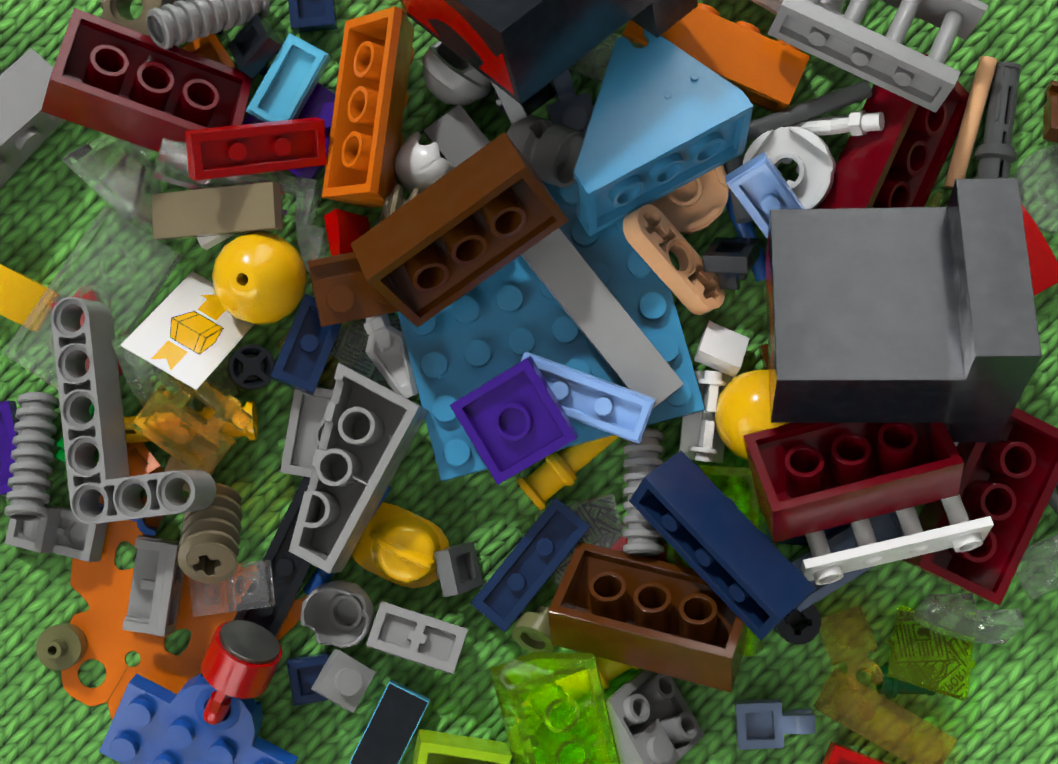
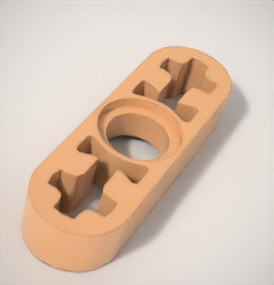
[623,204,725,315]

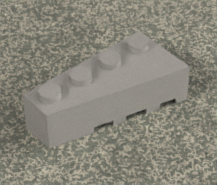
[289,363,429,574]

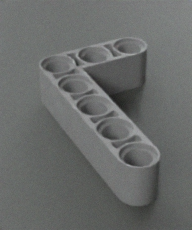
[51,297,216,525]

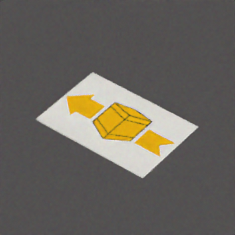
[120,271,254,390]

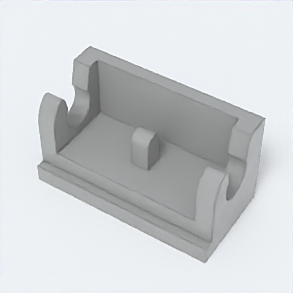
[122,535,184,637]
[366,601,468,675]

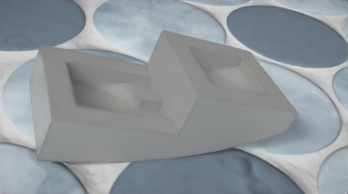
[5,504,108,562]

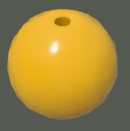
[212,231,308,325]
[714,370,789,460]

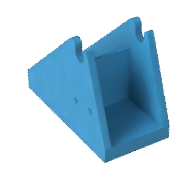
[573,29,753,237]

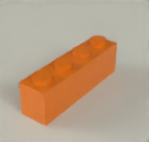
[623,3,810,113]

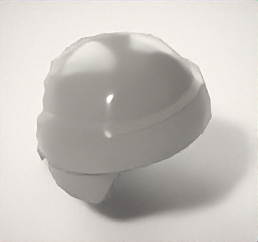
[421,41,493,106]

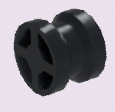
[227,344,275,390]
[774,604,821,645]

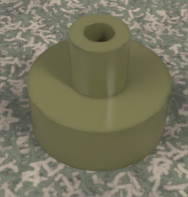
[512,606,555,654]
[36,623,87,671]

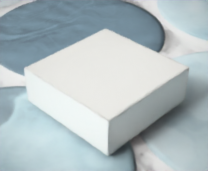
[694,321,750,378]

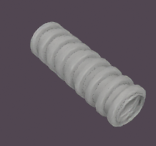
[146,0,270,50]
[4,392,60,521]
[623,428,664,556]

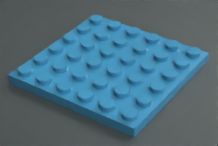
[374,181,705,482]

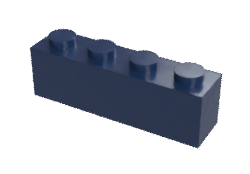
[629,451,816,641]

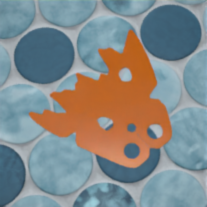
[61,494,308,719]

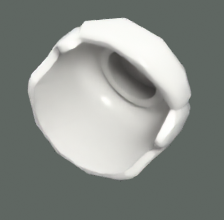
[395,132,455,194]

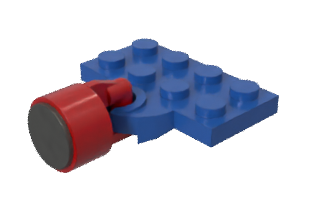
[99,620,298,764]

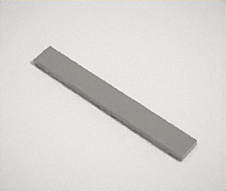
[424,104,684,409]

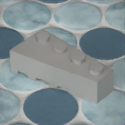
[0,48,66,189]

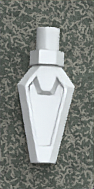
[790,110,885,136]
[363,314,418,398]

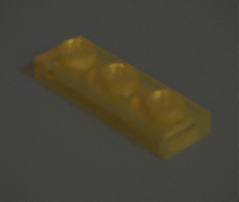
[813,668,957,764]

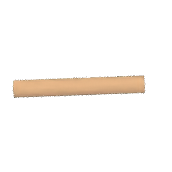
[944,56,998,190]

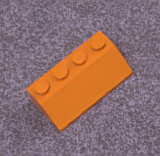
[322,6,414,208]

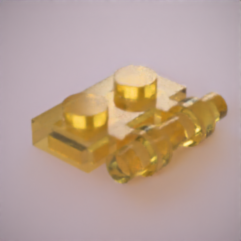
[130,374,254,476]

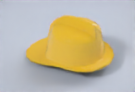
[352,502,449,588]

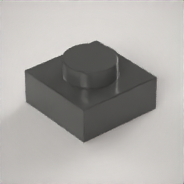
[434,541,483,597]

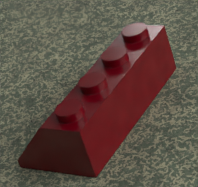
[41,8,253,162]
[817,54,969,209]
[902,407,1058,606]
[743,423,964,543]

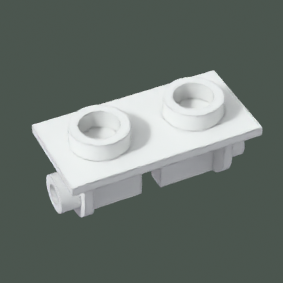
[679,370,732,463]

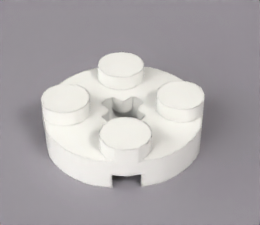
[743,127,836,209]

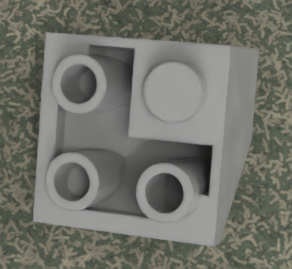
[596,669,705,764]

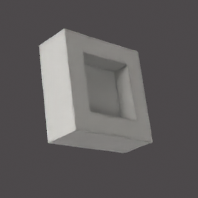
[311,649,376,713]

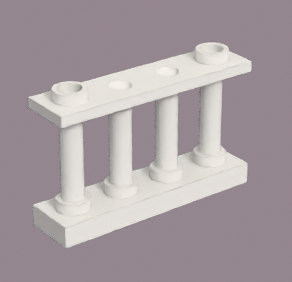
[800,442,994,585]

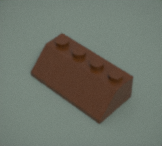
[351,132,569,328]
[548,541,748,692]

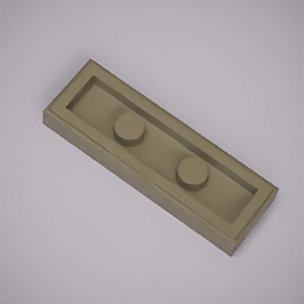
[151,182,283,240]

